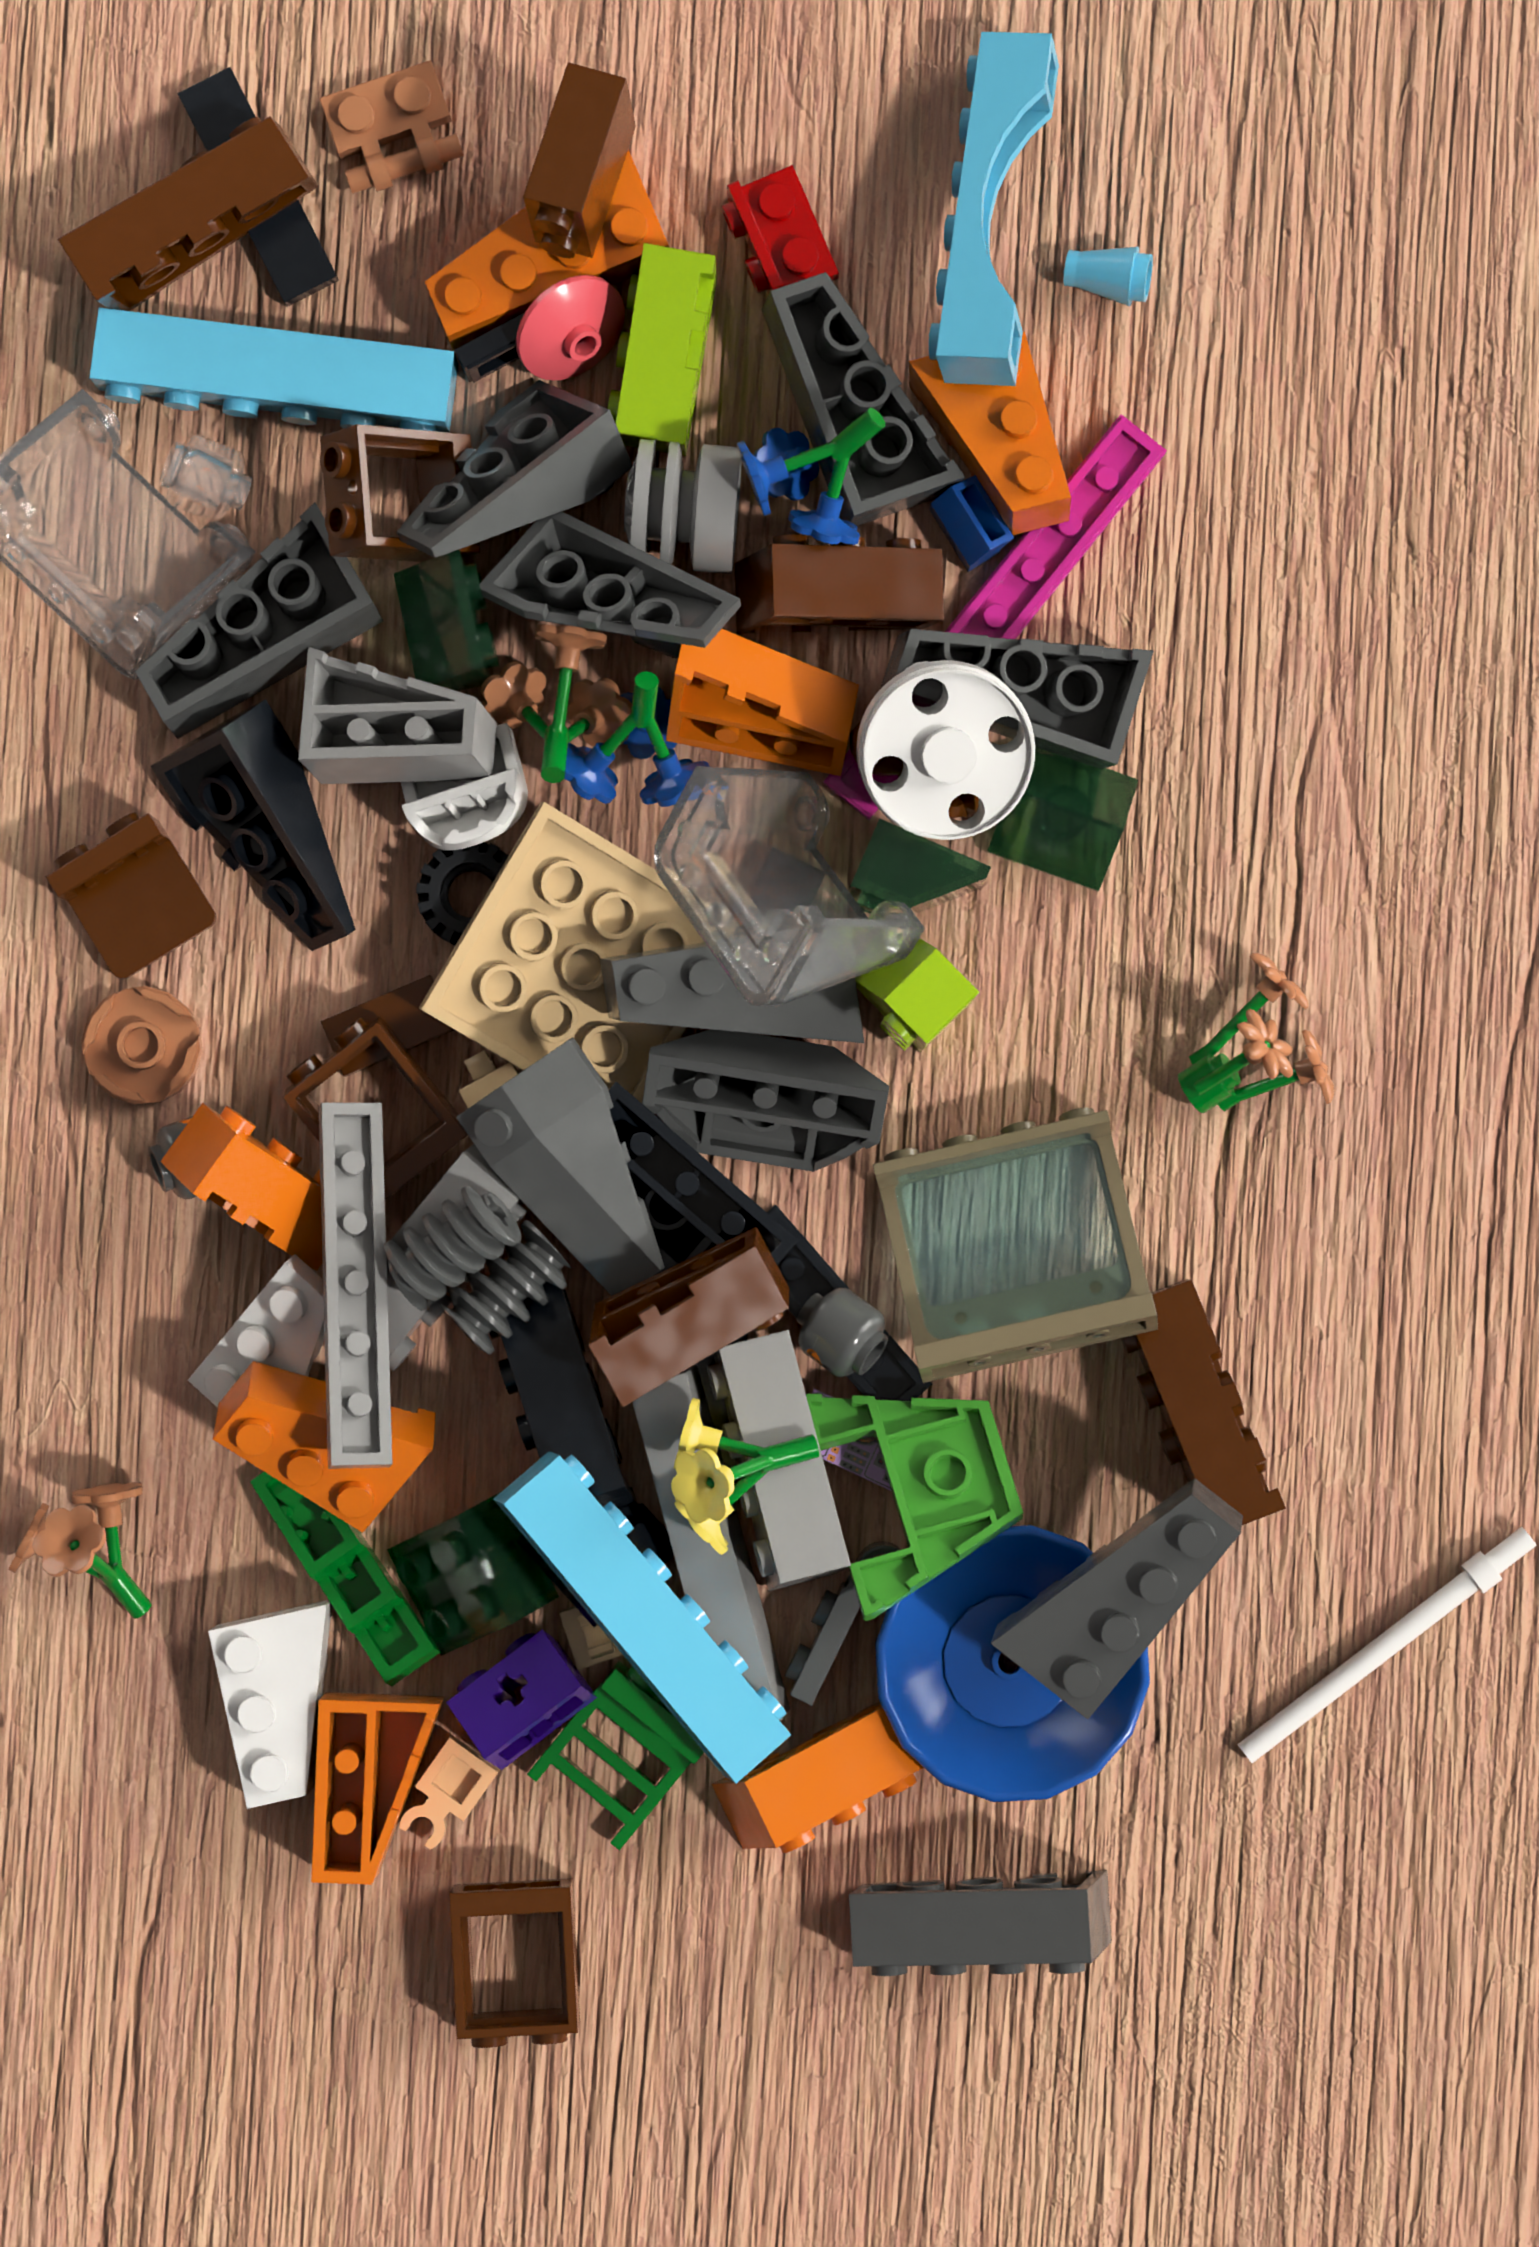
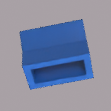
[929,475,1014,572]

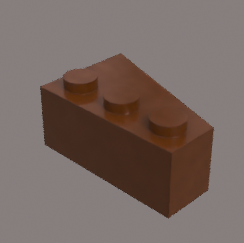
[735,534,944,634]
[588,1227,789,1407]

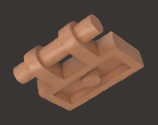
[319,60,464,194]

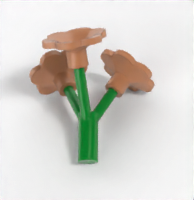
[481,624,632,783]
[8,1482,152,1619]

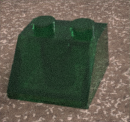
[848,819,991,923]

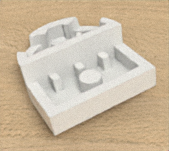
[401,723,528,850]

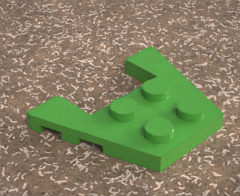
[806,1393,1023,1622]

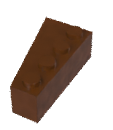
[58,116,319,311]
[1121,1279,1286,1525]

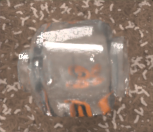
[159,434,252,522]

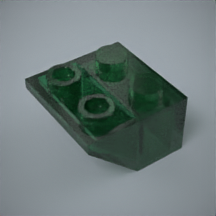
[394,550,500,691]
[387,1491,559,1656]

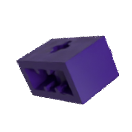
[446,1629,597,1770]

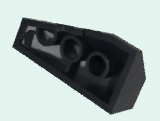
[151,699,356,951]

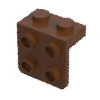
[45,812,216,979]

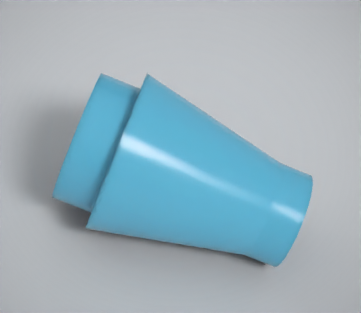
[1063,246,1153,306]

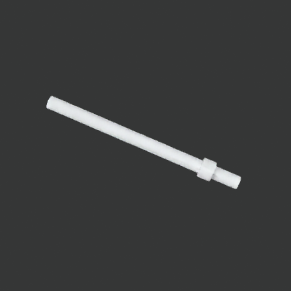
[1237,1527,1537,1763]

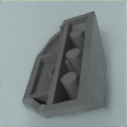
[642,1029,889,1172]

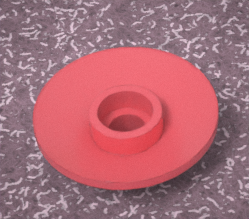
[516,275,625,381]

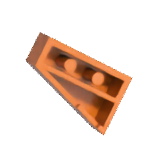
[909,332,1071,535]
[666,629,859,776]
[160,1103,322,1271]
[213,1361,436,1533]
[311,1692,445,1885]
[711,1701,924,1854]

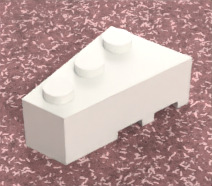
[208,1600,333,1809]

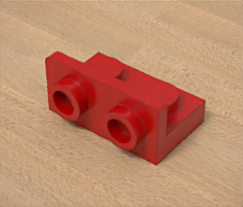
[721,165,839,294]

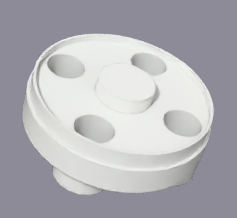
[857,660,1035,840]

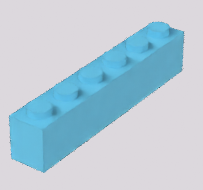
[89,307,459,433]
[493,1451,791,1784]

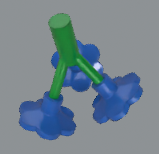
[737,408,885,545]
[564,671,711,807]

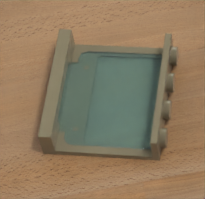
[873,1108,1158,1383]

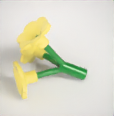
[671,1398,819,1555]

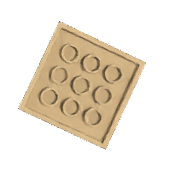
[419,802,747,1103]

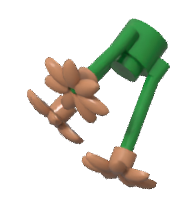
[1178,953,1334,1114]

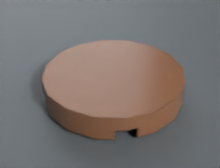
[81,986,203,1105]

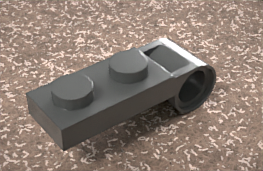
[785,1541,901,1706]

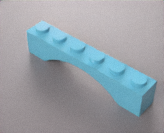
[929,32,1059,386]

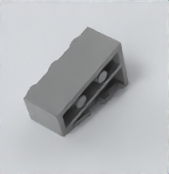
[298,647,497,784]

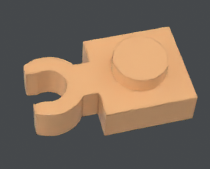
[399,1735,500,1850]

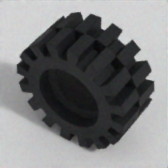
[416,842,509,946]

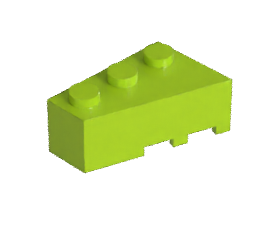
[607,243,717,456]
[852,919,979,1053]

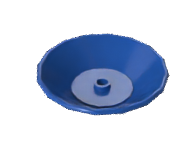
[875,1525,1150,1802]

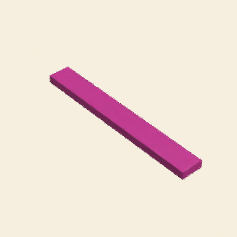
[823,414,1167,821]

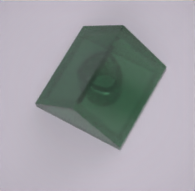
[987,747,1138,892]

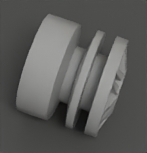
[624,439,742,574]

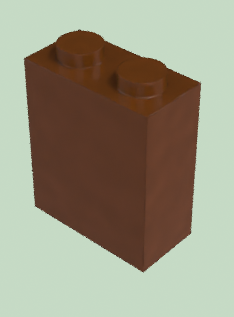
[523,62,636,258]

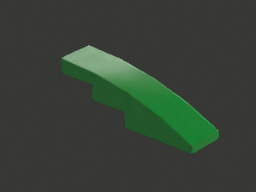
[250,1472,441,1687]

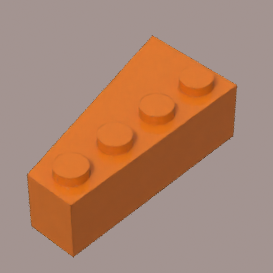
[424,149,669,351]

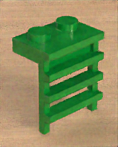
[527,1661,704,1851]

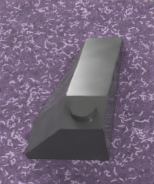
[397,380,632,558]
[477,512,741,648]
[456,1037,665,1296]

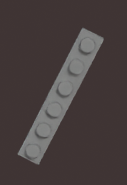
[318,1103,393,1469]

